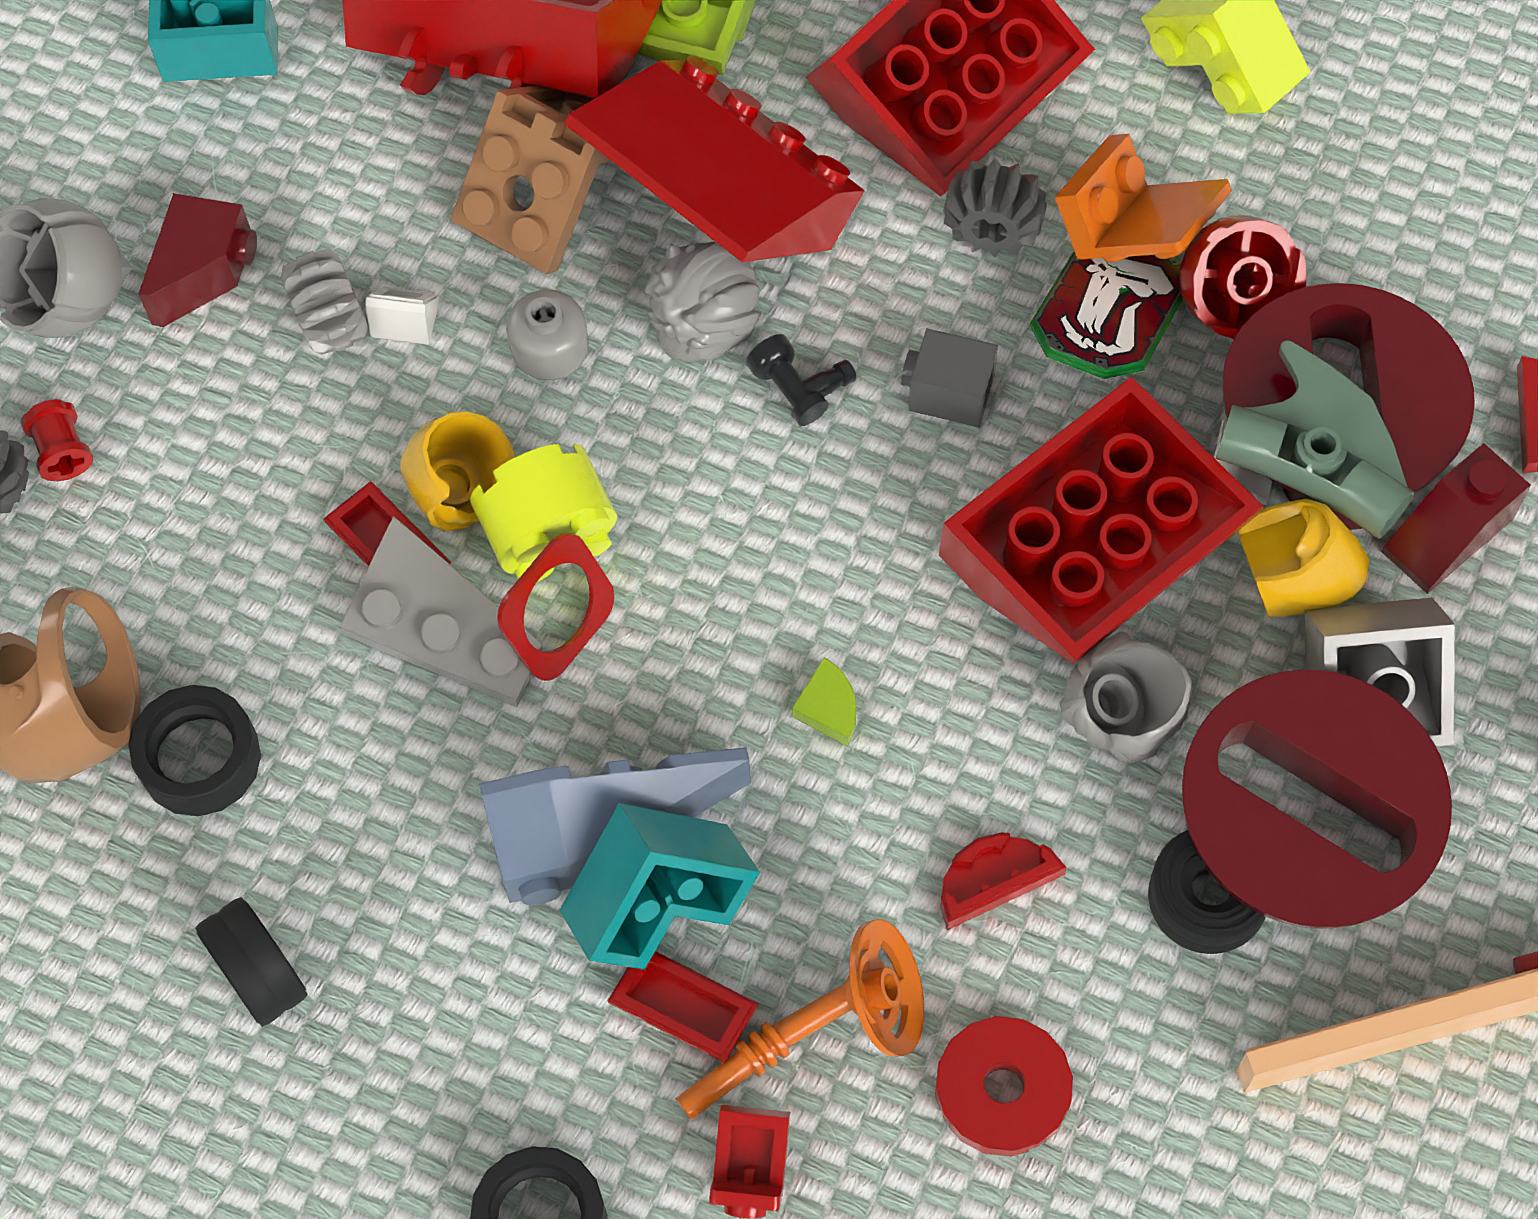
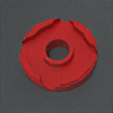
[935,1016,1073,1157]

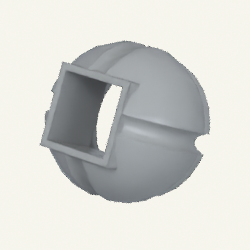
[0,198,132,338]

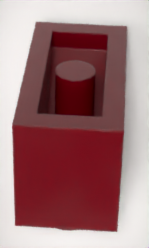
[138,193,257,327]
[1381,443,1531,594]

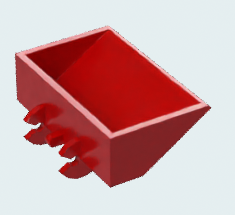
[342,0,662,98]

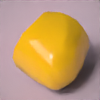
[400,411,515,532]
[1238,499,1370,618]

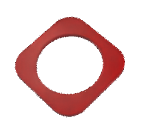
[497,533,614,681]

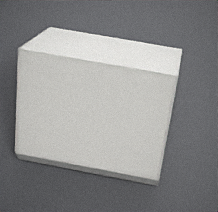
[366,287,440,345]

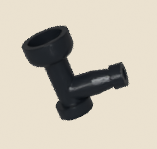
[746,334,856,426]

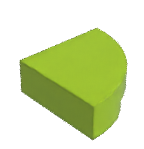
[792,657,857,747]

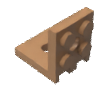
[450,85,611,274]

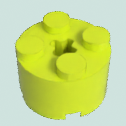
[470,444,617,582]

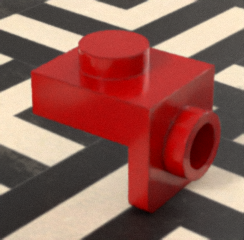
[709,1105,791,1219]

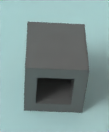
[901,328,998,428]

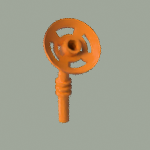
[675,919,924,1120]

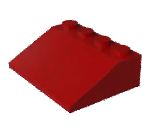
[805,0,1095,196]
[564,56,865,263]
[939,377,1264,664]

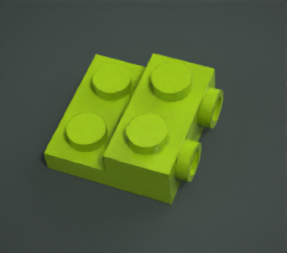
[637,0,757,76]

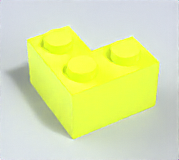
[1141,0,1310,114]

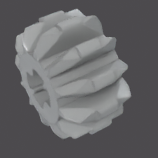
[281,248,368,355]

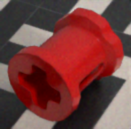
[21,399,93,482]

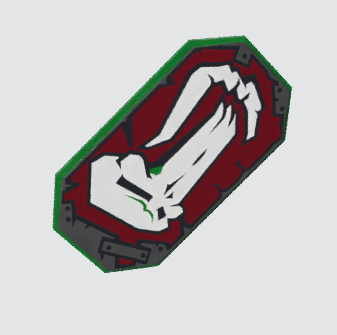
[1029,251,1184,379]

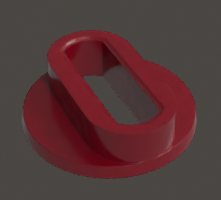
[1222,283,1475,530]
[1182,670,1452,929]

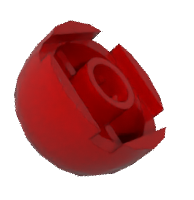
[1179,215,1306,339]

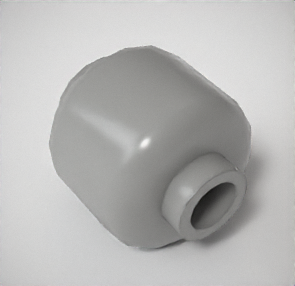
[506,289,589,381]

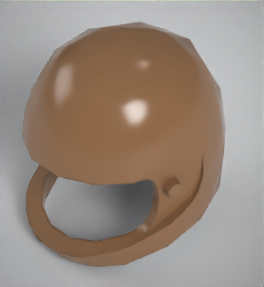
[0,587,142,784]

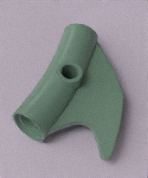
[1216,340,1414,538]

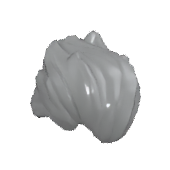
[644,241,760,361]
[1059,631,1192,764]

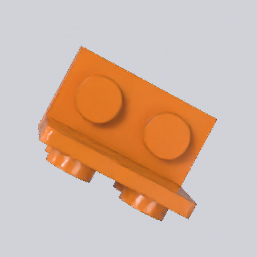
[1055,133,1232,262]

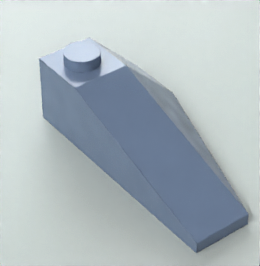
[479,747,751,905]

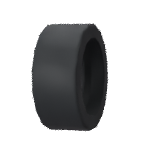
[128,685,261,816]
[470,1146,608,1219]

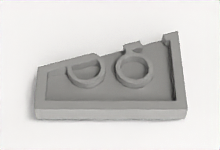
[339,516,543,707]

